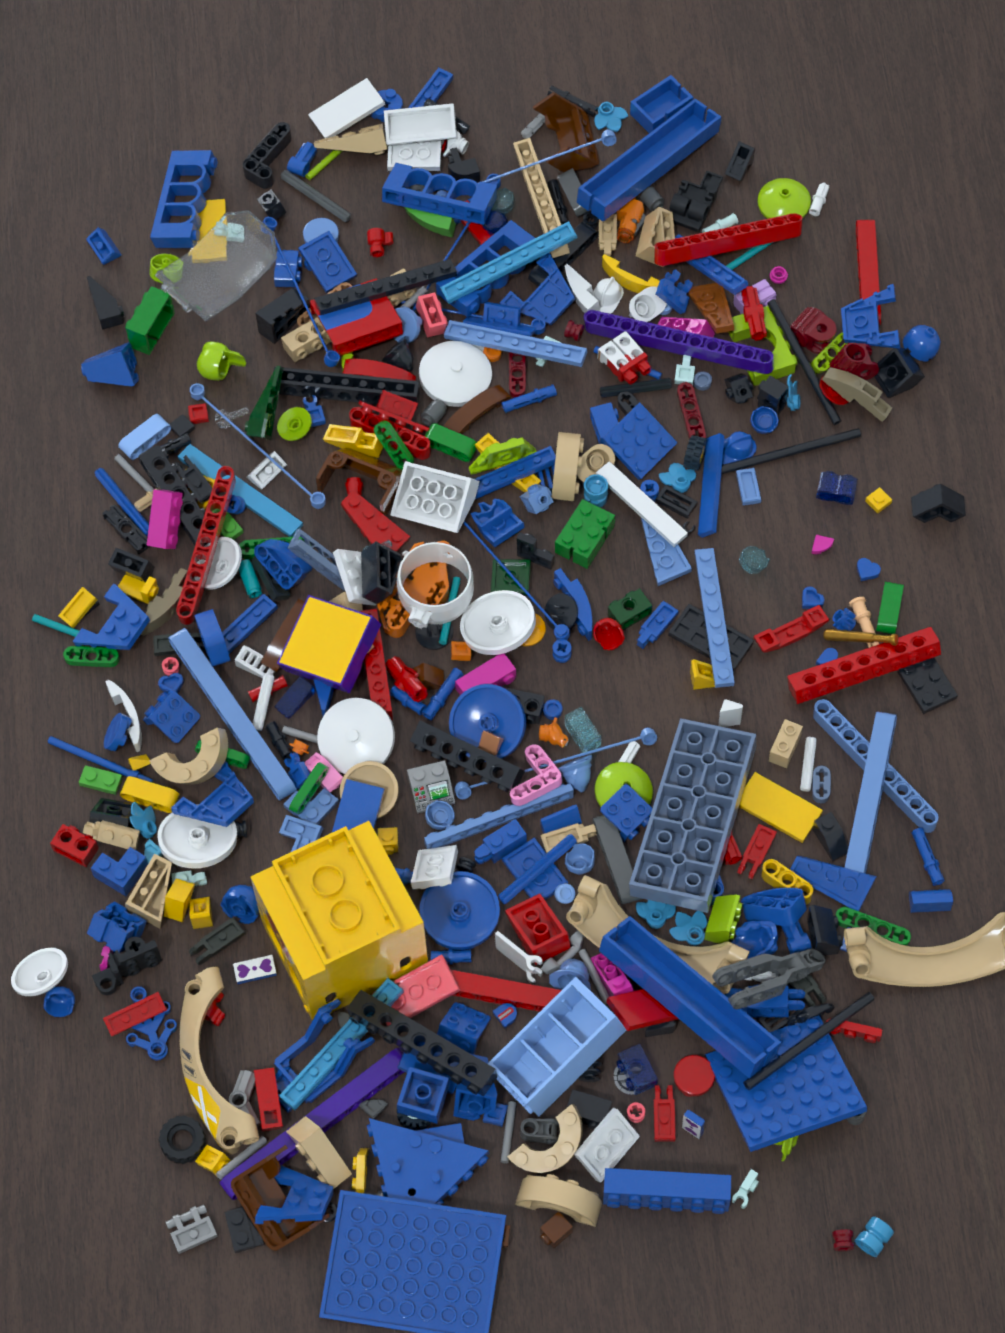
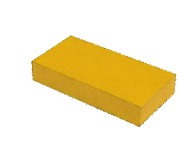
[58,587,98,628]

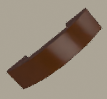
[443,385,511,434]
[260,599,305,673]

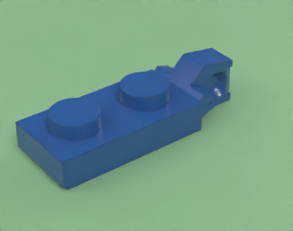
[637,601,679,649]

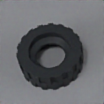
[159,1115,206,1164]

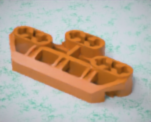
[377,541,450,638]

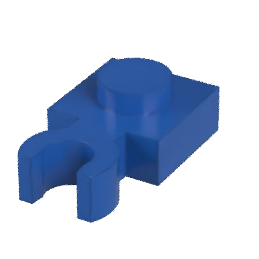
[303,395,326,428]
[284,753,310,789]

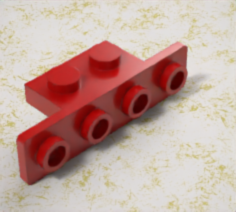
[358,390,430,433]

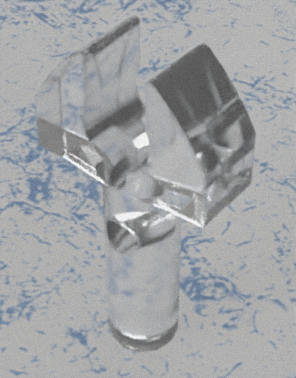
[215,407,249,428]

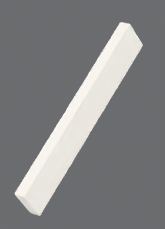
[596,461,688,547]

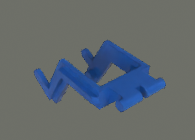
[274,999,375,1113]

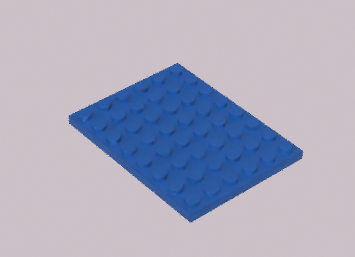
[319,1190,506,1333]

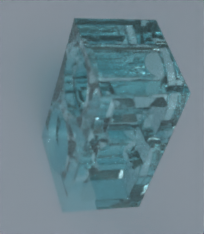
[565,707,601,756]

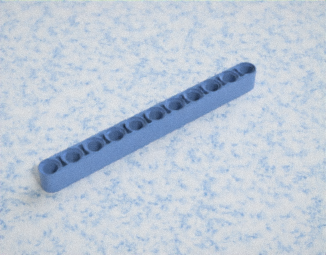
[168,628,296,801]

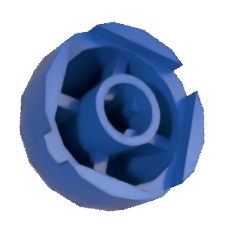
[903,325,941,362]
[221,885,259,924]

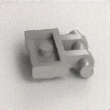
[166,1205,218,1254]

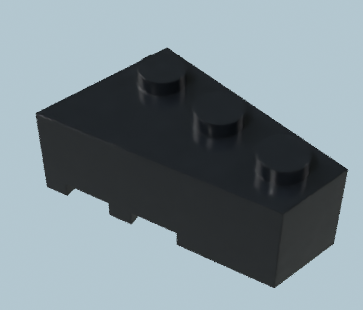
[255,288,310,344]
[361,541,404,604]

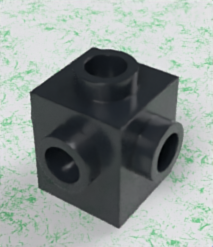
[724,373,753,404]

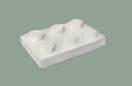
[333,549,377,605]
[411,845,458,889]
[574,1108,640,1183]

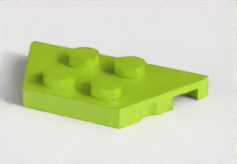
[468,437,537,475]

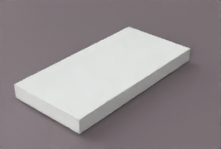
[308,78,385,139]

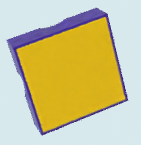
[277,595,381,693]

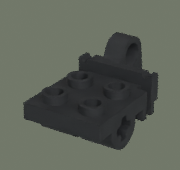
[669,171,723,232]
[92,937,162,995]

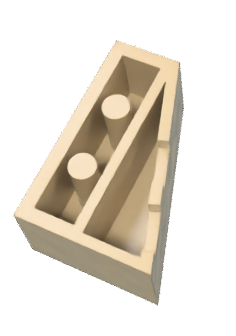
[125,853,172,929]

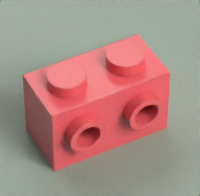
[416,292,448,338]

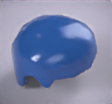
[750,406,779,434]
[44,986,75,1017]

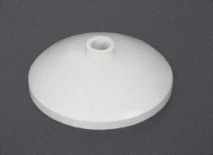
[194,537,242,590]
[11,948,68,996]

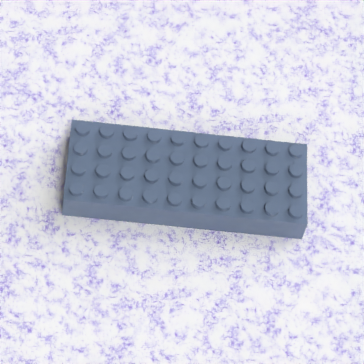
[629,718,756,913]

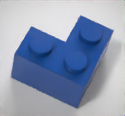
[91,847,148,896]

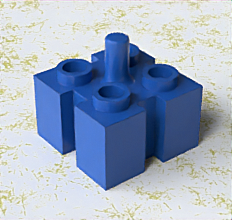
[87,901,147,954]

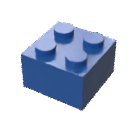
[397,1067,450,1124]

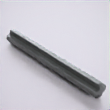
[281,170,351,222]

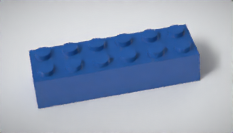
[603,1168,731,1214]

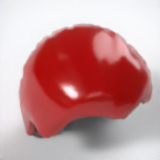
[593,618,625,651]

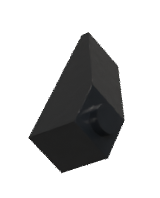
[87,276,125,330]

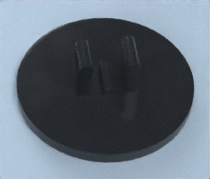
[545,593,578,630]
[415,624,453,650]

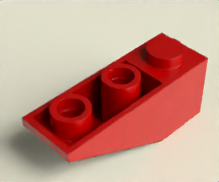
[254,1067,283,1132]

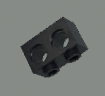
[507,688,545,724]

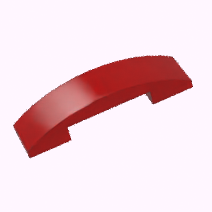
[343,359,416,381]
[753,605,829,653]

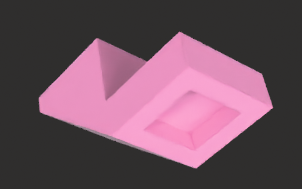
[304,752,343,792]

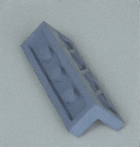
[288,529,345,591]

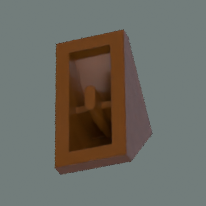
[412,663,444,690]

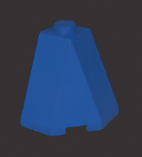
[81,342,139,386]
[453,1054,497,1121]

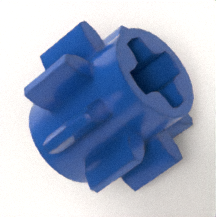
[833,608,856,631]

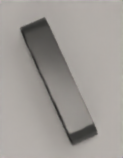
[592,815,641,905]

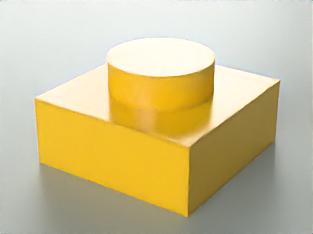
[865,487,892,513]

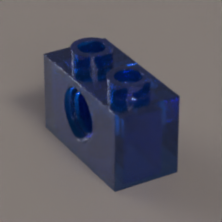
[616,1044,658,1095]

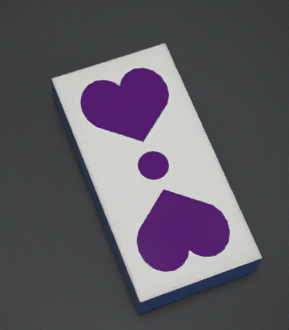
[233,955,277,984]
[682,1110,705,1139]

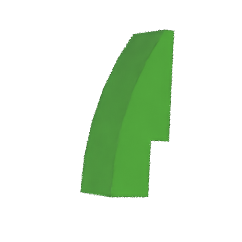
[404,207,456,237]

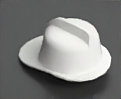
[593,277,624,314]
[629,287,667,322]

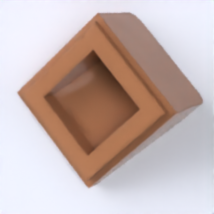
[478,730,504,756]

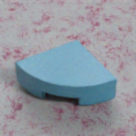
[144,839,163,864]

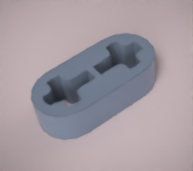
[812,766,831,804]

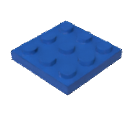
[601,402,677,480]

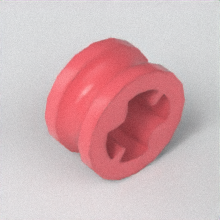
[162,657,180,676]
[627,1102,645,1123]

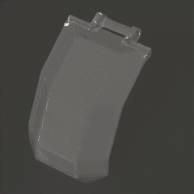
[155,210,277,322]

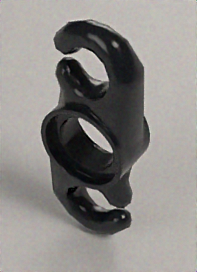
[787,1004,835,1026]

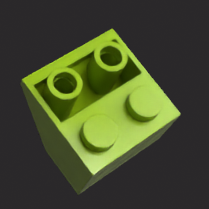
[705,894,743,944]

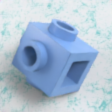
[520,484,554,514]

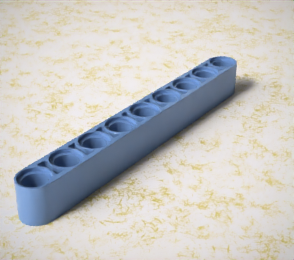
[813,699,939,833]
[845,712,897,873]

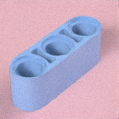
[118,414,171,460]

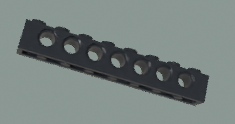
[273,367,420,408]
[347,990,497,1097]

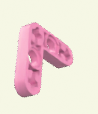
[510,744,562,806]

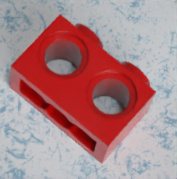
[50,824,99,868]

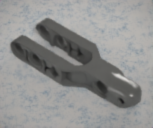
[712,949,825,1010]

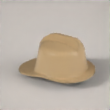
[577,444,615,482]

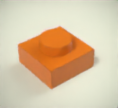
[451,641,471,661]

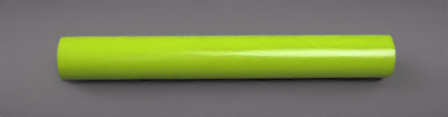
[305,150,343,180]

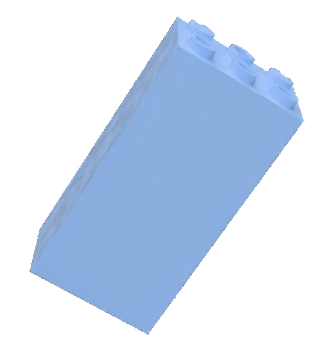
[488,977,626,1117]

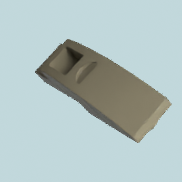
[822,367,892,422]
[140,568,188,636]

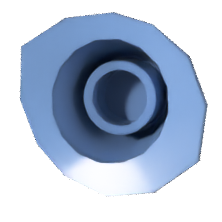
[558,755,592,792]
[549,959,591,991]

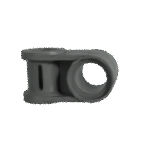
[520,1118,559,1144]

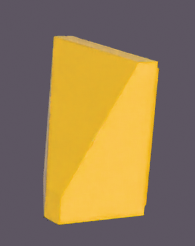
[128,754,150,771]

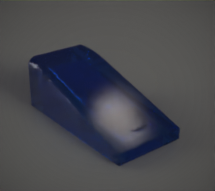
[274,676,315,719]

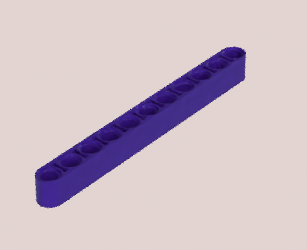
[584,310,774,374]
[219,1048,404,1200]

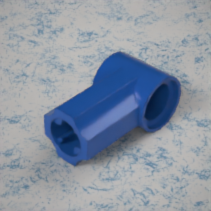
[287,142,317,177]
[781,921,812,954]

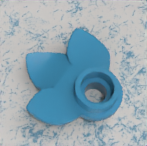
[594,102,628,132]
[787,374,800,411]
[659,463,696,493]
[130,802,157,839]
[636,900,676,929]
[669,911,707,945]

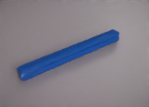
[95,468,149,537]
[498,834,577,904]

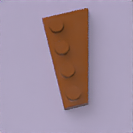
[687,283,734,334]

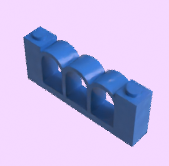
[150,150,218,248]
[382,163,497,225]
[436,220,540,318]

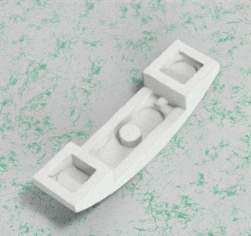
[105,680,142,752]

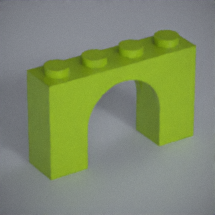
[728,306,797,386]

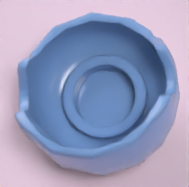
[425,800,455,830]
[565,843,595,875]

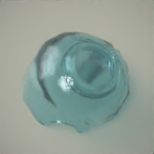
[492,188,515,214]
[739,546,770,574]

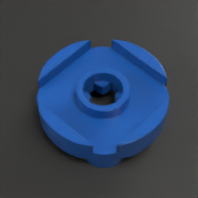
[370,89,403,122]

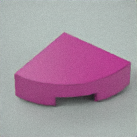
[811,535,834,554]
[100,946,113,971]

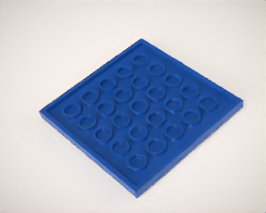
[705,1016,867,1152]

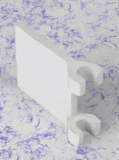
[495,931,543,985]

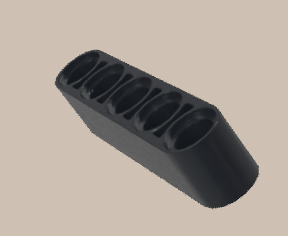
[528,221,599,287]

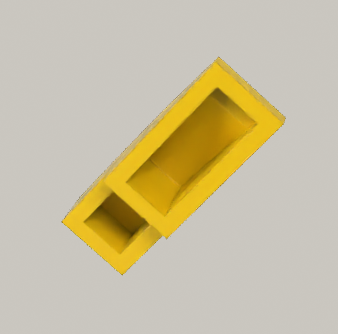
[323,424,383,458]

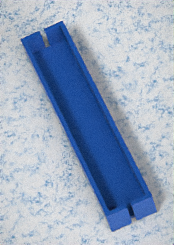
[577,99,722,222]
[599,916,781,1079]

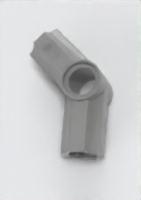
[229,1070,261,1128]

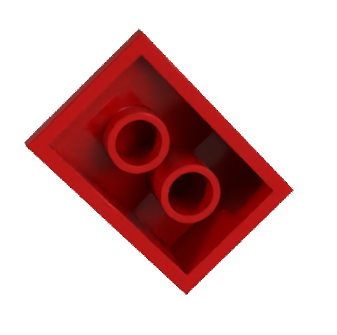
[505,893,570,965]

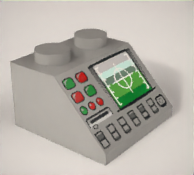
[407,760,455,814]

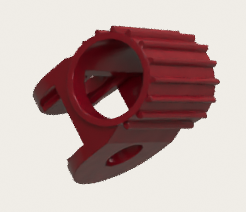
[790,307,836,354]
[829,343,879,380]

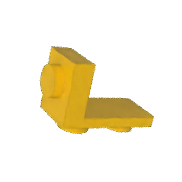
[118,575,159,604]

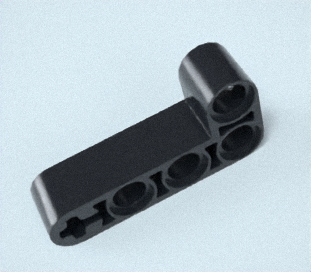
[243,122,292,189]

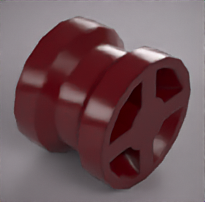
[564,320,584,342]
[832,1229,854,1251]

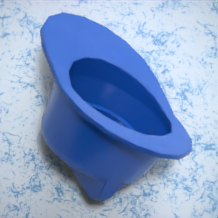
[722,431,756,464]

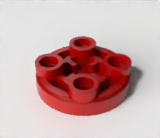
[674,1055,715,1097]

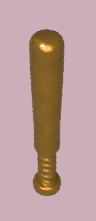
[823,629,898,646]

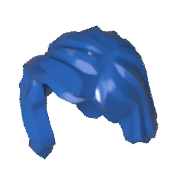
[731,921,778,959]

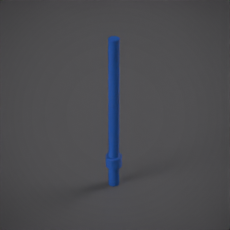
[48,736,153,783]

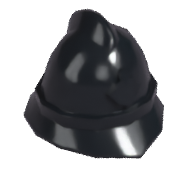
[382,336,414,371]

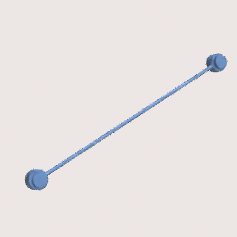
[436,130,616,197]
[190,383,326,509]
[454,728,657,799]

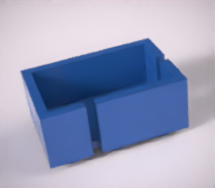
[630,75,693,133]

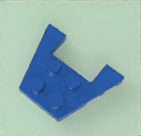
[500,253,575,325]
[841,284,900,348]
[73,584,150,650]
[171,761,254,827]
[255,1165,333,1224]

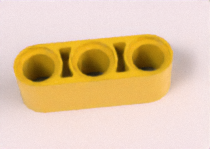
[120,776,180,813]
[761,859,813,905]

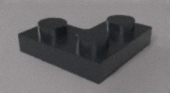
[517,532,554,570]

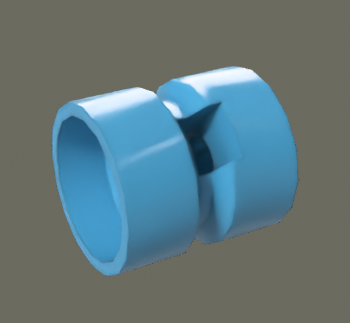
[584,474,608,507]
[855,1217,894,1257]

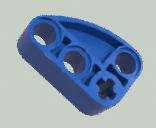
[254,539,313,589]
[194,609,230,667]
[741,888,807,926]

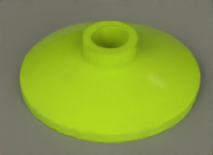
[277,407,312,441]

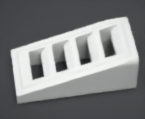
[235,645,275,678]

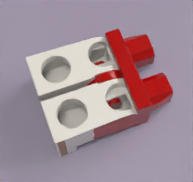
[597,331,651,385]

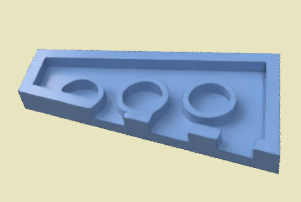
[641,518,692,586]

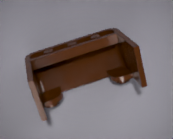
[533,92,599,172]
[316,448,402,516]
[231,1145,330,1251]

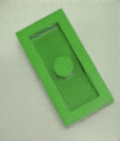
[213,509,244,540]
[79,766,123,795]

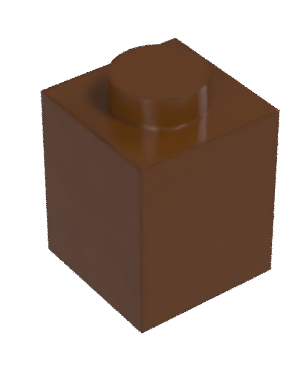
[540,1211,573,1248]

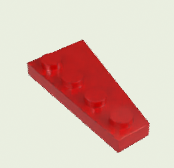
[341,490,410,552]

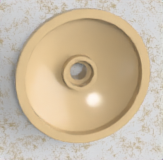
[340,761,399,819]

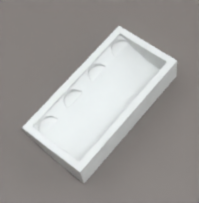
[384,104,456,145]

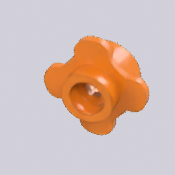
[289,739,309,755]

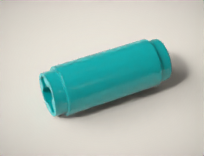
[238,560,262,598]

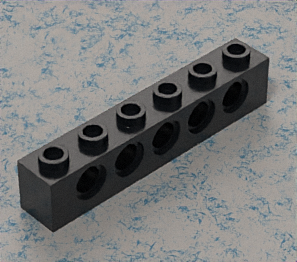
[139,445,216,547]
[410,720,525,793]

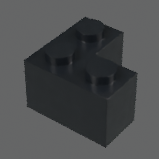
[911,484,966,523]

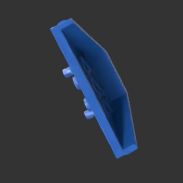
[367,1118,489,1205]

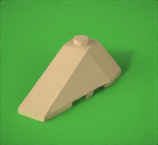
[314,123,387,155]

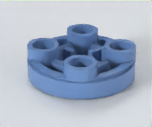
[303,218,339,243]
[393,306,422,343]

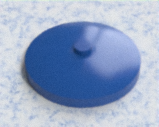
[449,684,526,762]
[420,871,500,950]

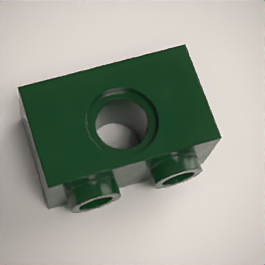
[608,588,652,630]

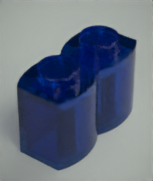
[816,471,858,505]

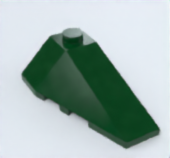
[245,366,284,440]

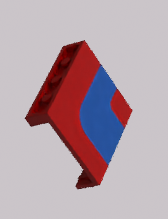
[310,278,403,356]

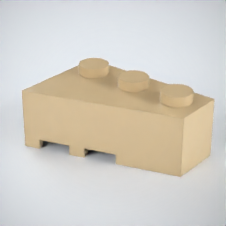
[636,207,675,267]
[286,1116,352,1189]

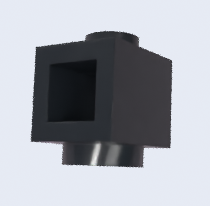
[257,189,287,220]

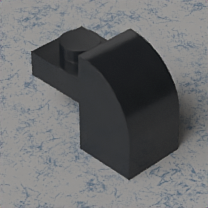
[448,147,480,183]

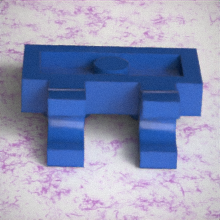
[655,270,693,314]

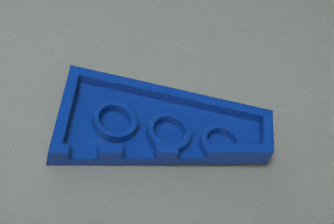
[790,855,877,911]

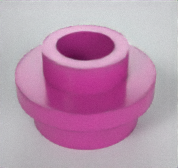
[770,266,788,284]

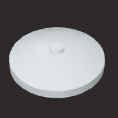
[419,341,492,407]
[460,590,536,655]
[317,698,395,774]
[158,804,237,868]

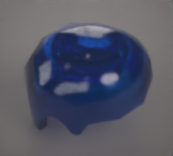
[481,211,508,236]

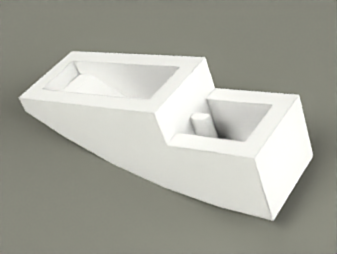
[565,264,600,313]

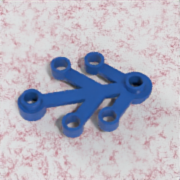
[126,987,177,1060]

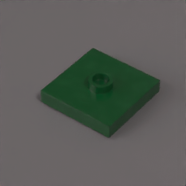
[491,559,531,596]

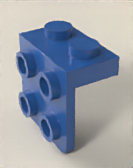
[143,690,200,743]
[600,784,652,843]
[437,1002,491,1054]

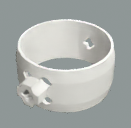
[397,542,474,629]

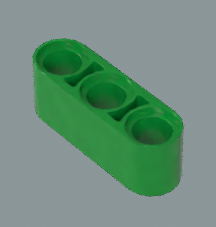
[425,423,477,462]
[876,581,904,634]

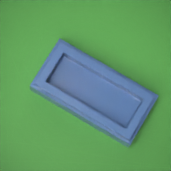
[736,468,761,505]

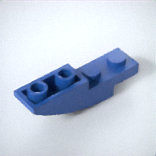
[553,568,592,641]

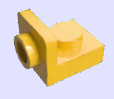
[378,827,398,855]
[195,1145,231,1175]

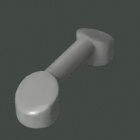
[541,931,584,974]

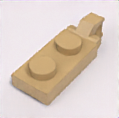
[599,214,617,257]
[83,820,140,850]
[541,823,597,854]

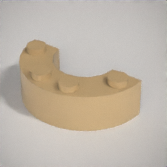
[552,432,584,501]
[149,728,228,785]
[507,1104,583,1173]
[515,1174,602,1227]

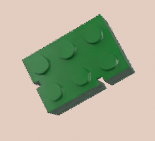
[125,286,175,355]
[555,499,615,569]

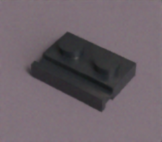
[225,1207,264,1253]

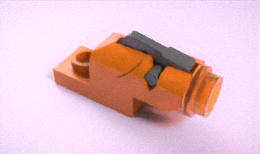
[617,197,646,243]

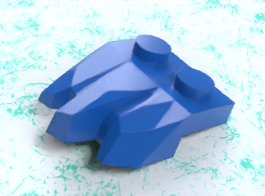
[471,499,525,547]

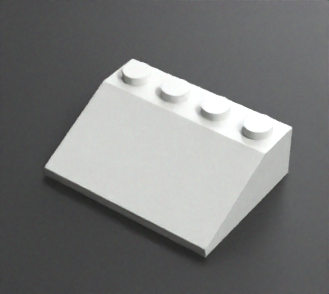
[390,461,480,533]

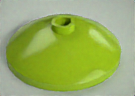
[758,178,811,219]
[595,762,653,807]

